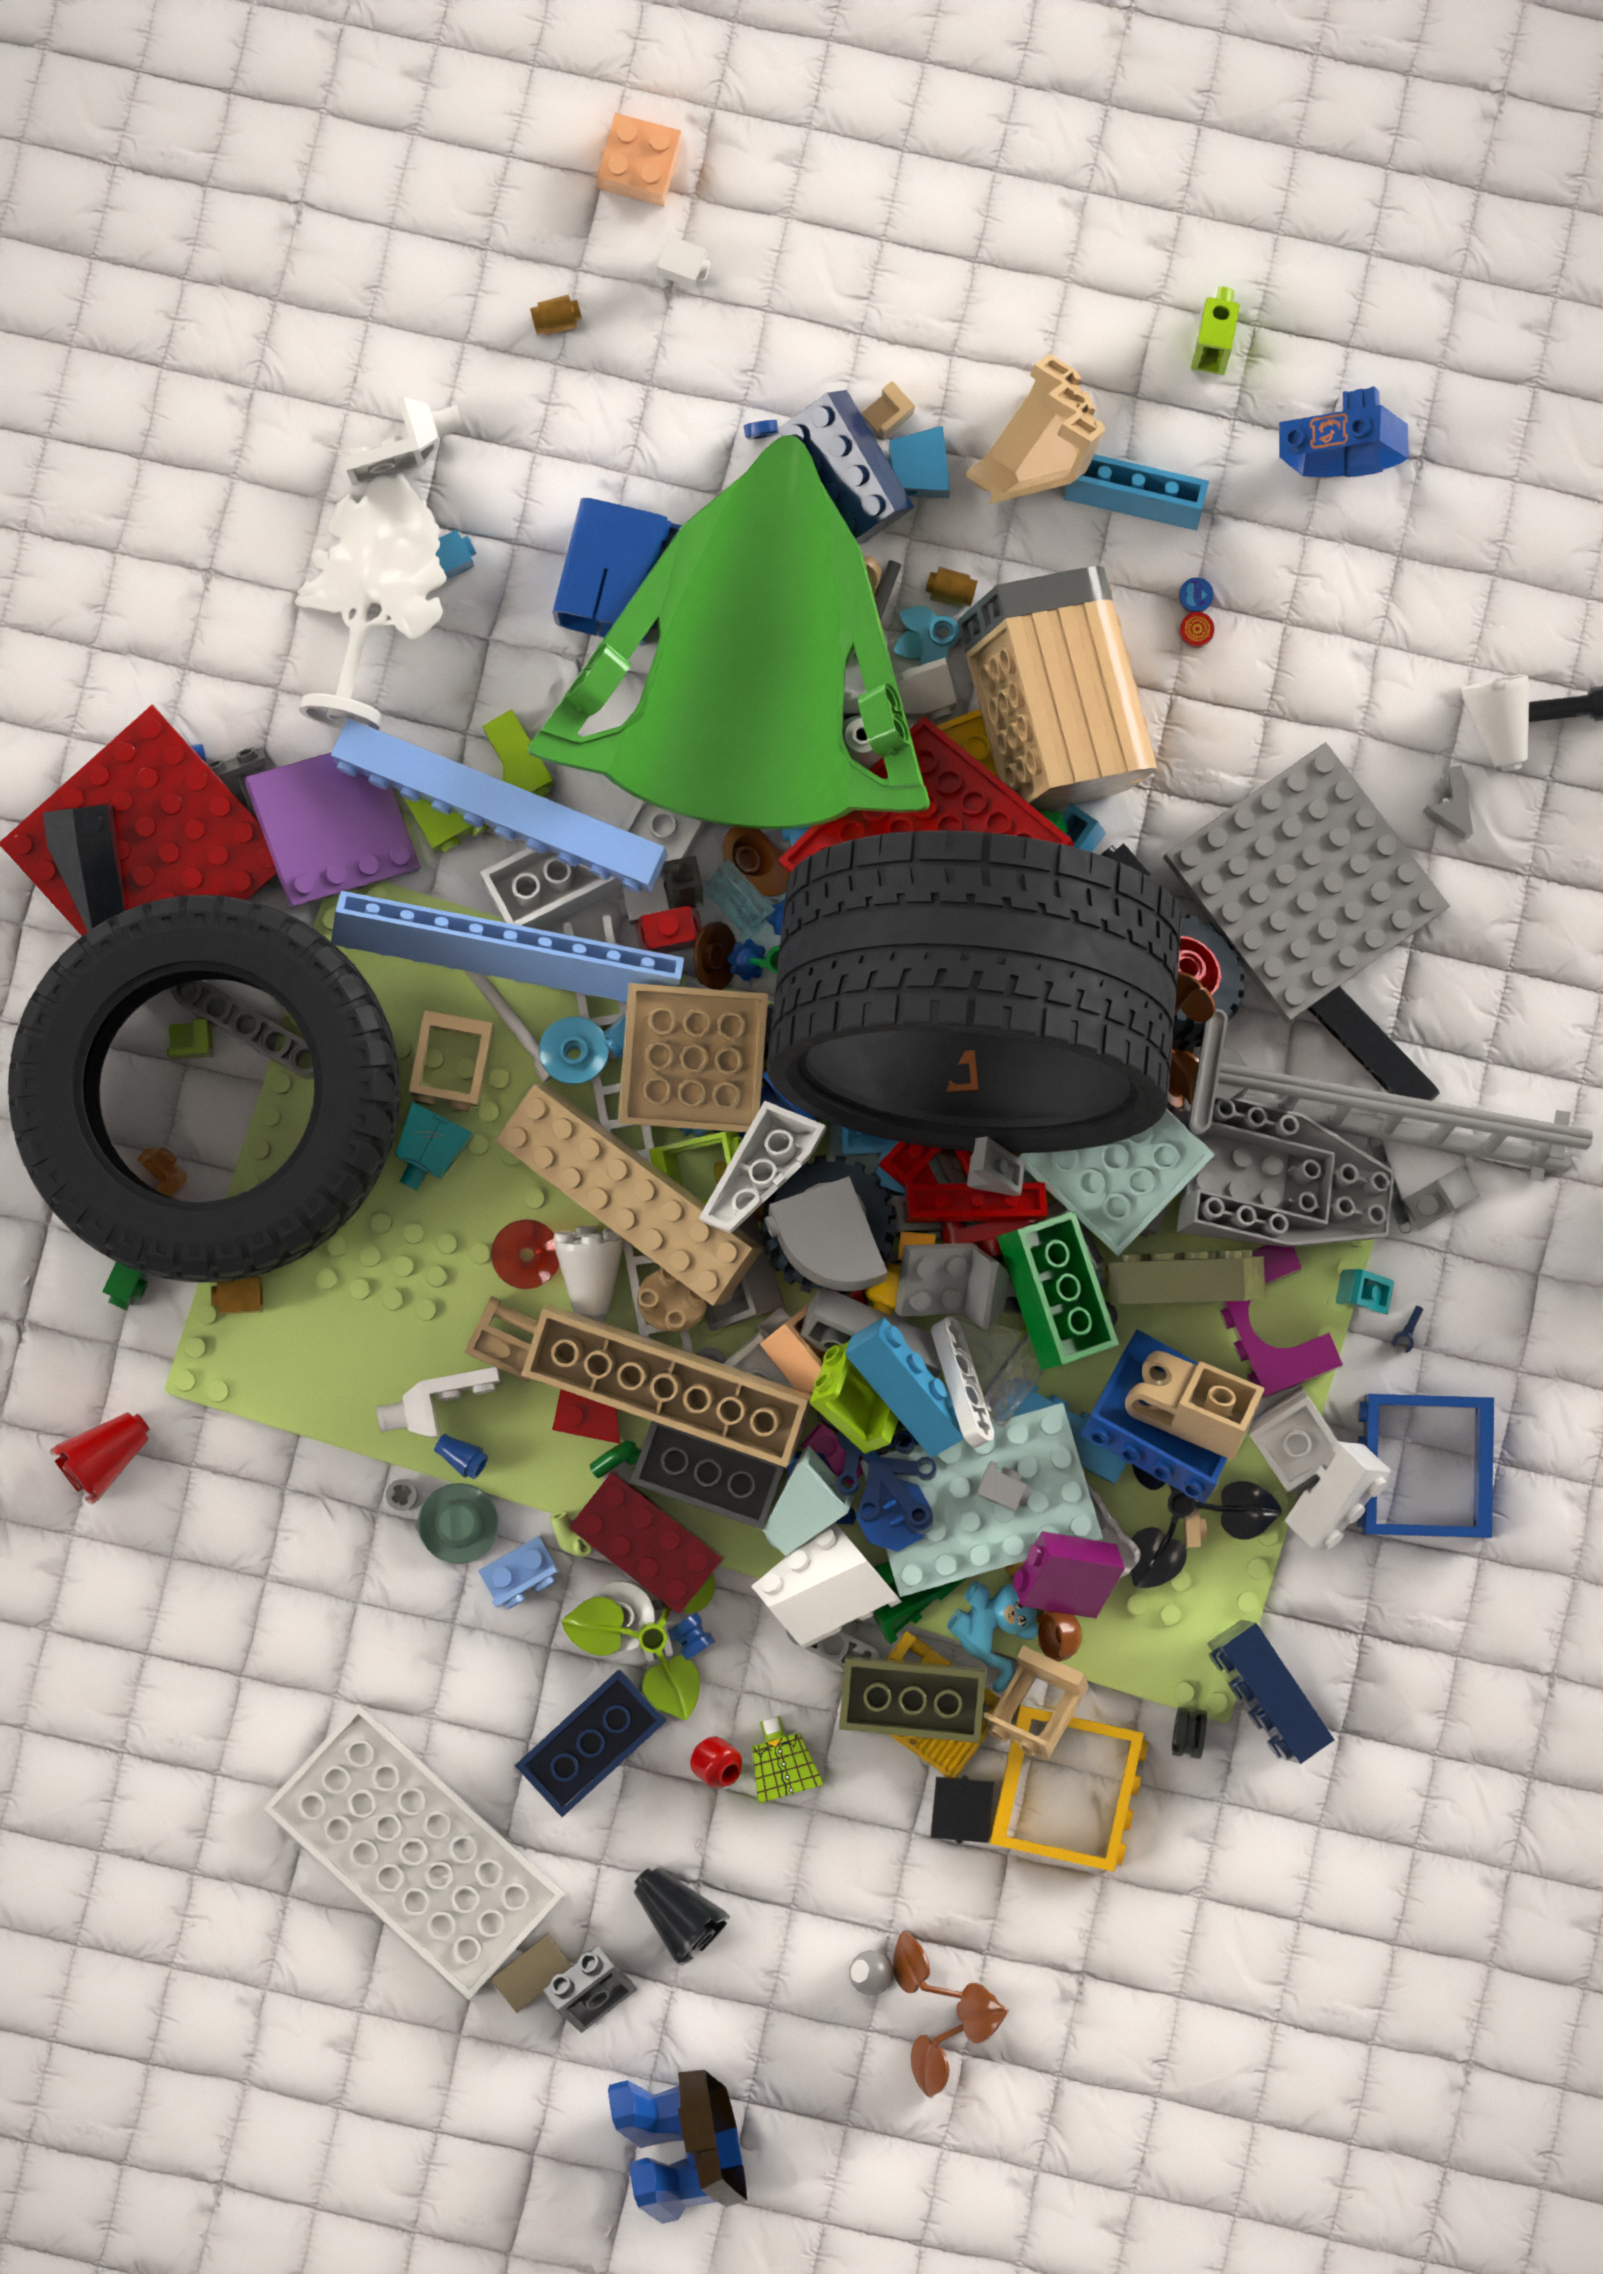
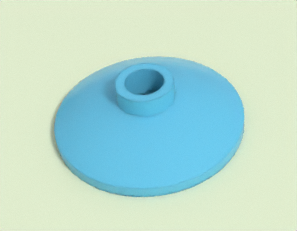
[539,1017,609,1084]

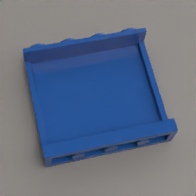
[1080,1329,1227,1504]

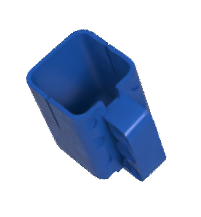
[552,498,682,646]

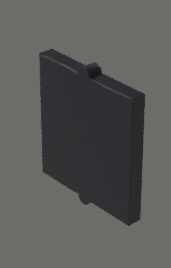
[930,1775,994,1844]

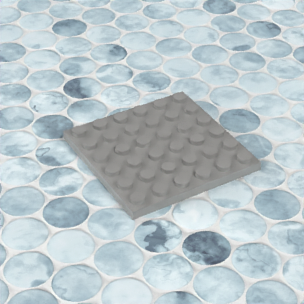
[1163,742,1450,1023]

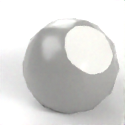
[849,1950,894,1995]

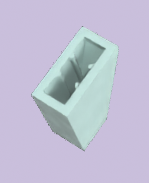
[763,1446,854,1556]

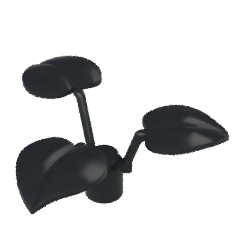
[1131,1464,1282,1588]

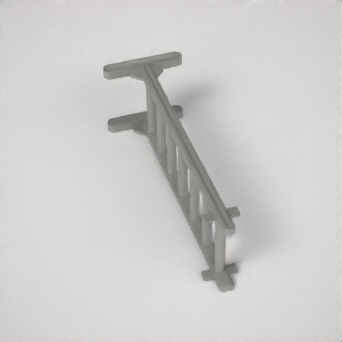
[1182,1009,1593,1182]

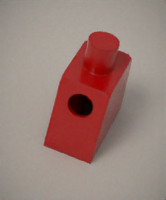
[635,906,702,954]

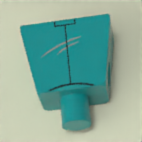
[395,1102,474,1191]

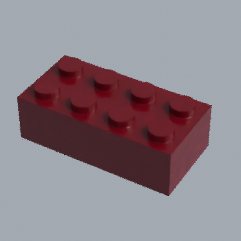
[568,1472,725,1614]

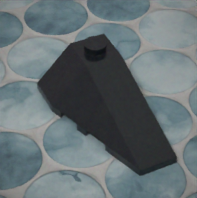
[43,804,126,931]

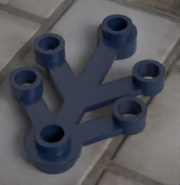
[837,1430,937,1535]

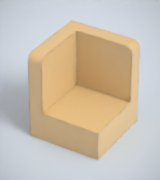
[862,381,915,440]

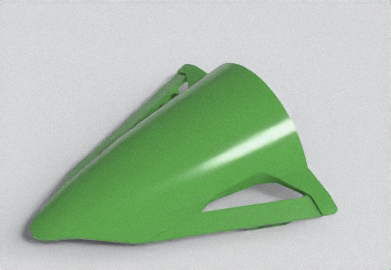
[528,435,930,829]

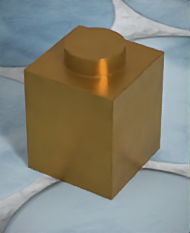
[211,1276,264,1314]

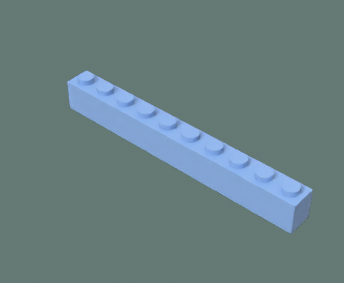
[331,718,668,893]
[331,891,684,1003]

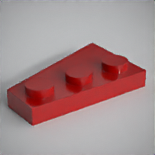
[552,1389,621,1444]

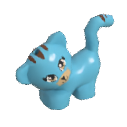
[947,1581,1038,1693]

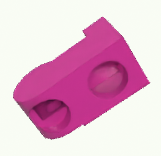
[800,1422,863,1487]

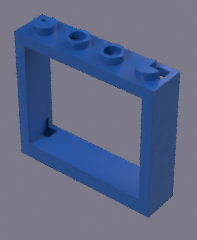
[1357,1394,1494,1538]

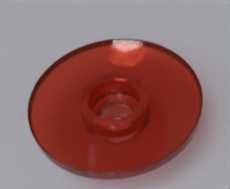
[491,1219,560,1289]

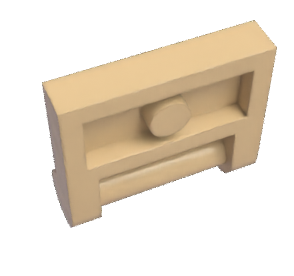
[464,1296,538,1382]

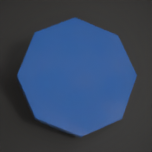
[856,1478,932,1552]

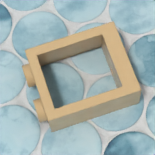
[408,1010,495,1112]

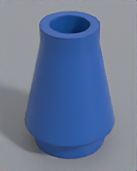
[434,1434,488,1479]

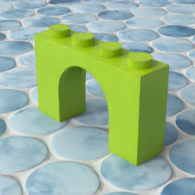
[399,709,555,854]

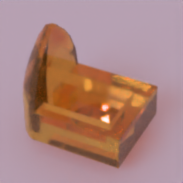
[137,1146,187,1196]

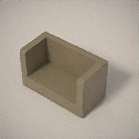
[491,1933,573,2013]

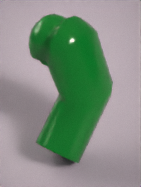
[589,1440,641,1478]

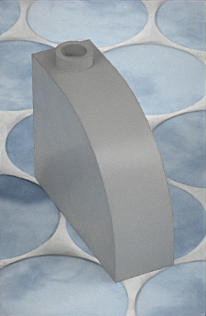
[765,1176,888,1291]

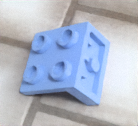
[478,1536,560,1610]

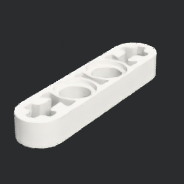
[931,1316,994,1448]

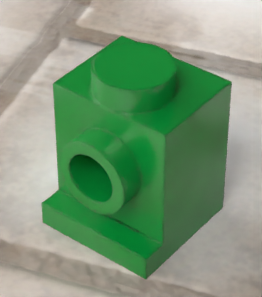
[102,1262,152,1311]

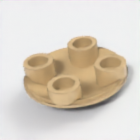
[637,1267,707,1332]

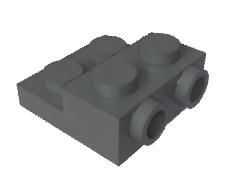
[543,1946,637,2033]

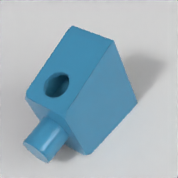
[886,426,950,498]

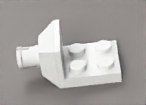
[343,397,464,486]
[376,1367,503,1439]

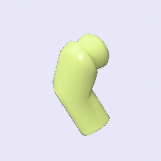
[550,1512,593,1557]

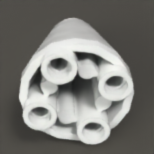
[554,1226,624,1322]

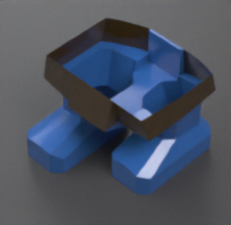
[608,2070,747,2224]

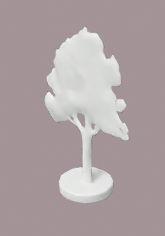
[295,473,447,730]

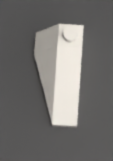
[843,658,957,721]
[699,1101,827,1234]

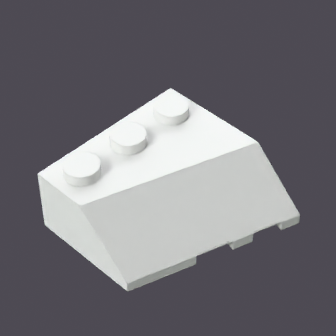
[751,1522,902,1649]

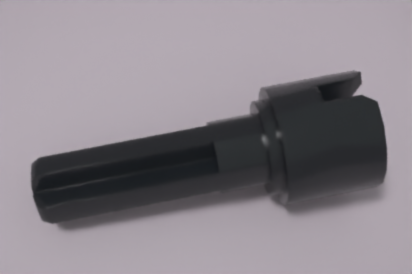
[1529,686,1603,722]

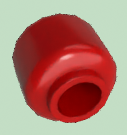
[690,1736,742,1789]

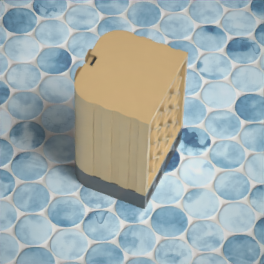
[957,566,1157,811]

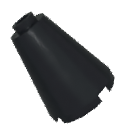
[634,1868,730,1966]

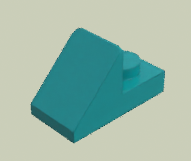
[1336,1269,1394,1315]

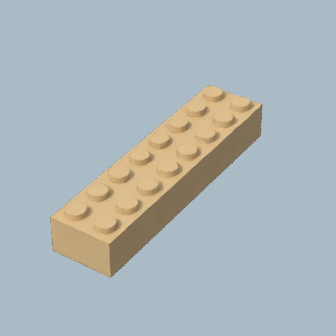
[495,1084,764,1306]
[521,1305,812,1467]

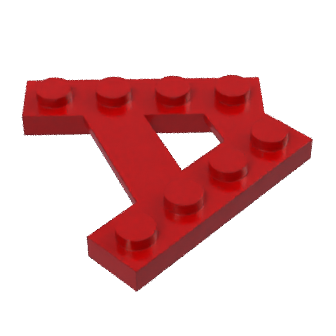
[878,1142,1048,1222]

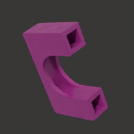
[1220,1245,1343,1399]

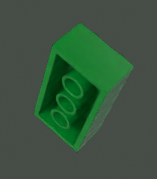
[996,1211,1119,1370]

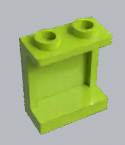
[809,1341,899,1454]

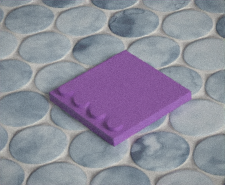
[244,752,421,909]

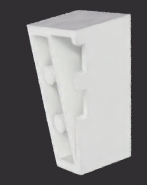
[1284,1441,1392,1550]

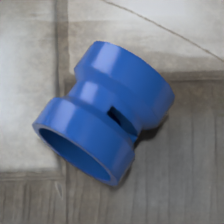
[668,1612,716,1660]

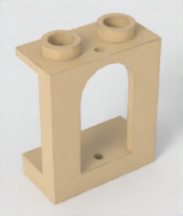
[983,1645,1089,1758]

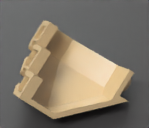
[965,354,1105,505]

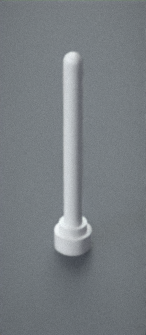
[464,970,553,1083]

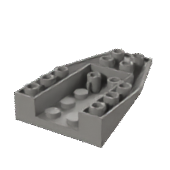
[1177,1097,1395,1247]

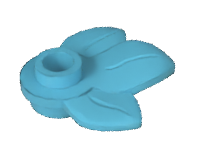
[894,606,960,665]

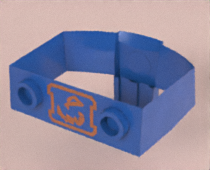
[1279,386,1409,477]

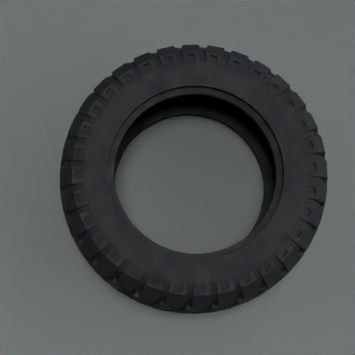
[8,895,400,1283]

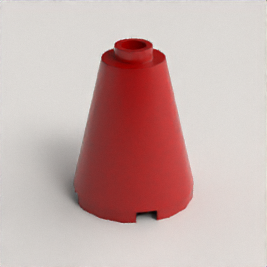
[49,1412,150,1505]

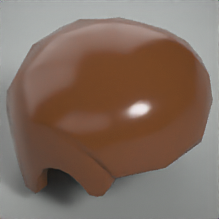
[1037,1610,1082,1662]

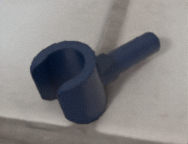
[1392,1305,1424,1353]

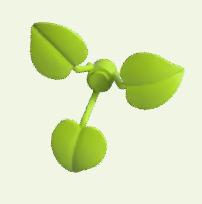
[561,1574,715,1720]

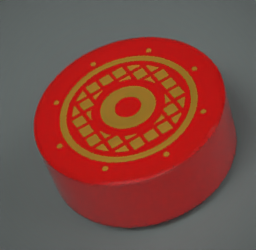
[1179,612,1215,648]

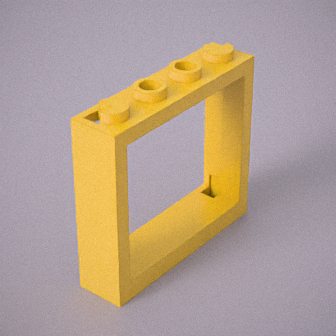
[989,1705,1148,1872]

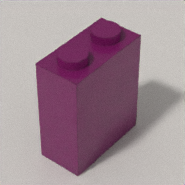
[1013,1531,1125,1618]

